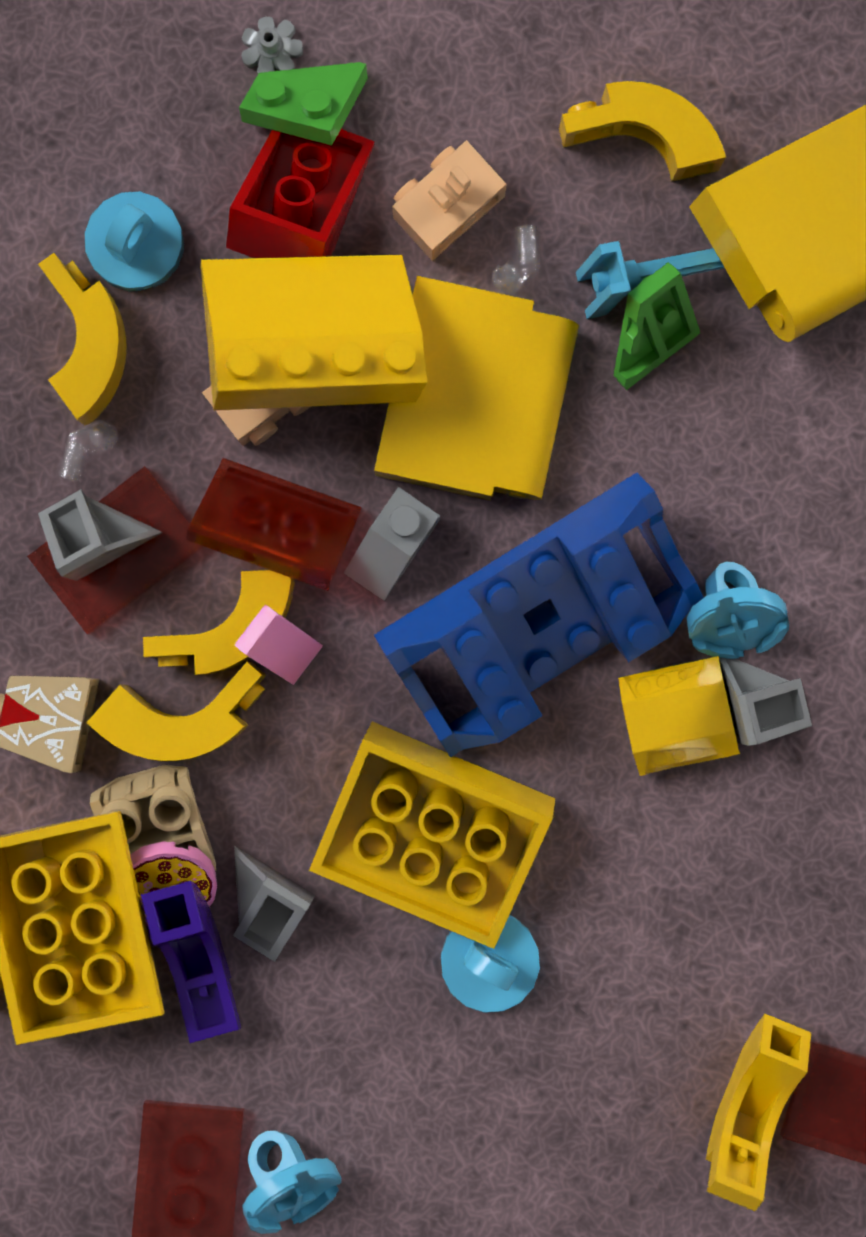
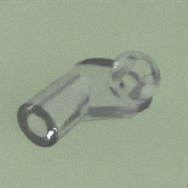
[492,225,541,294]
[57,420,118,483]

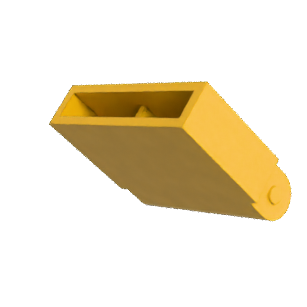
[689,105,866,342]
[374,276,579,501]

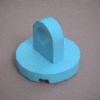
[85,192,184,292]
[686,562,789,659]
[441,915,540,1013]
[242,1131,342,1234]

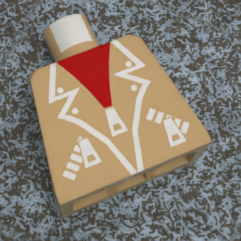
[0,676,99,773]

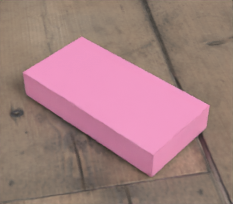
[234,605,323,685]

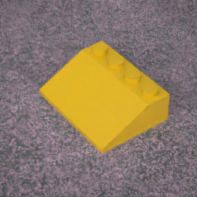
[200,255,428,411]
[309,721,556,949]
[0,811,165,1045]

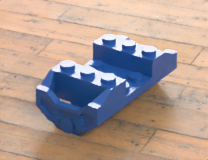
[374,472,704,758]

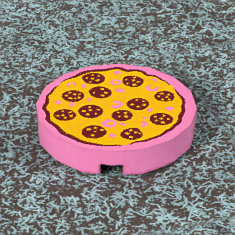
[130,842,217,926]

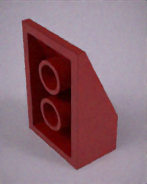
[226,129,375,258]

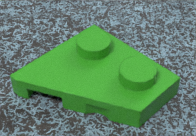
[239,62,368,145]
[613,262,701,390]

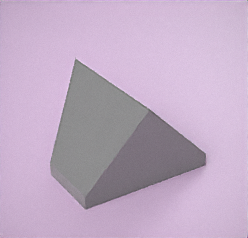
[38,489,163,581]
[719,658,812,746]
[233,846,315,962]

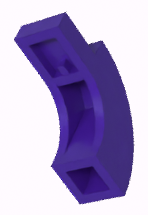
[141,881,241,1043]

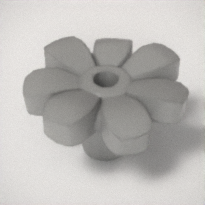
[241,16,303,73]

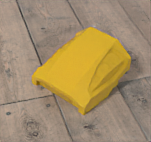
[618,656,740,776]

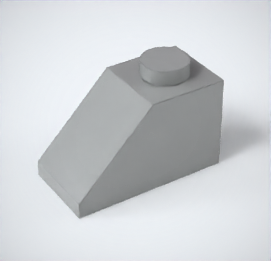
[344,487,440,601]

